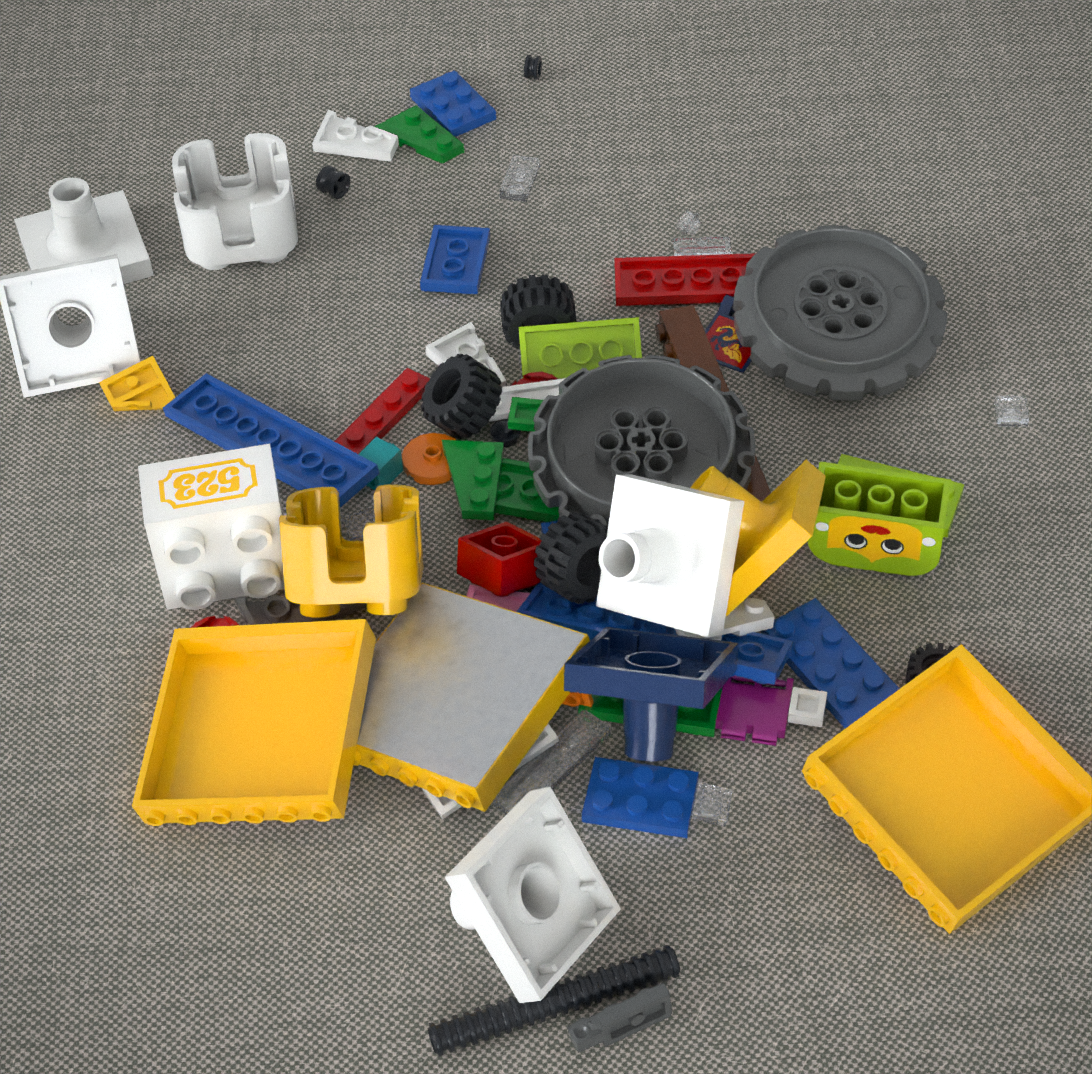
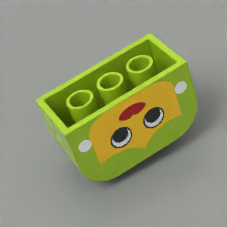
[808,461,951,576]

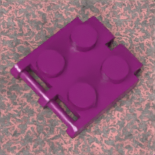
[716,676,794,746]

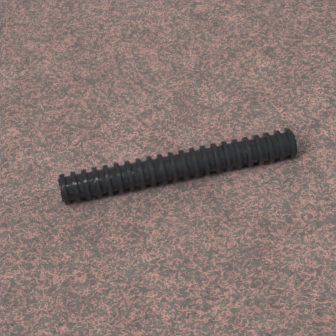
[427,945,680,1057]

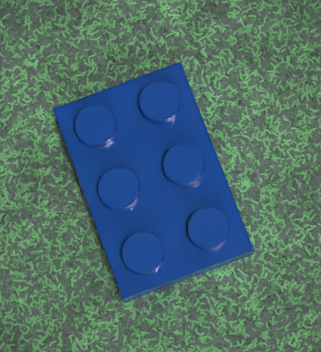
[410,70,496,137]
[420,225,490,294]
[582,757,699,838]

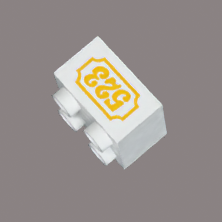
[138,444,285,610]

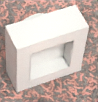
[788,687,827,727]

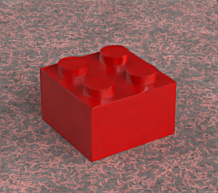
[457,522,542,597]

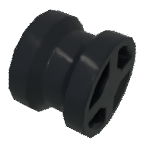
[316,165,351,199]

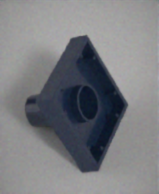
[564,627,738,761]

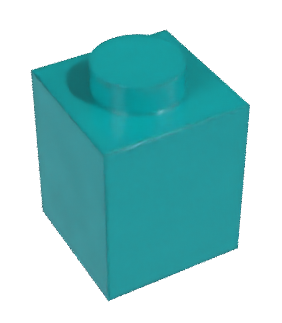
[358,437,403,490]

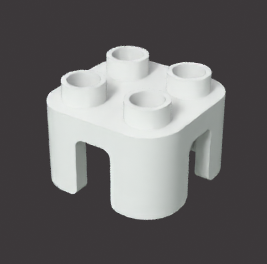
[172,133,298,270]

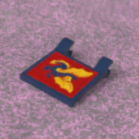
[705,295,752,373]

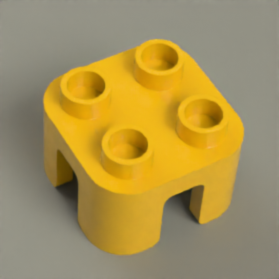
[279,485,424,618]

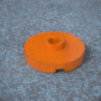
[402,433,456,485]

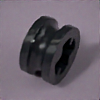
[524,55,542,80]

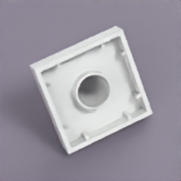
[14,178,154,284]
[0,254,141,397]
[596,474,744,637]
[445,787,621,1003]

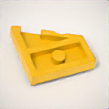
[99,356,176,411]

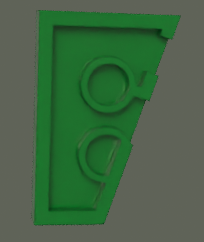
[374,105,464,164]
[442,440,504,520]

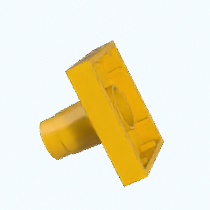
[690,459,826,618]

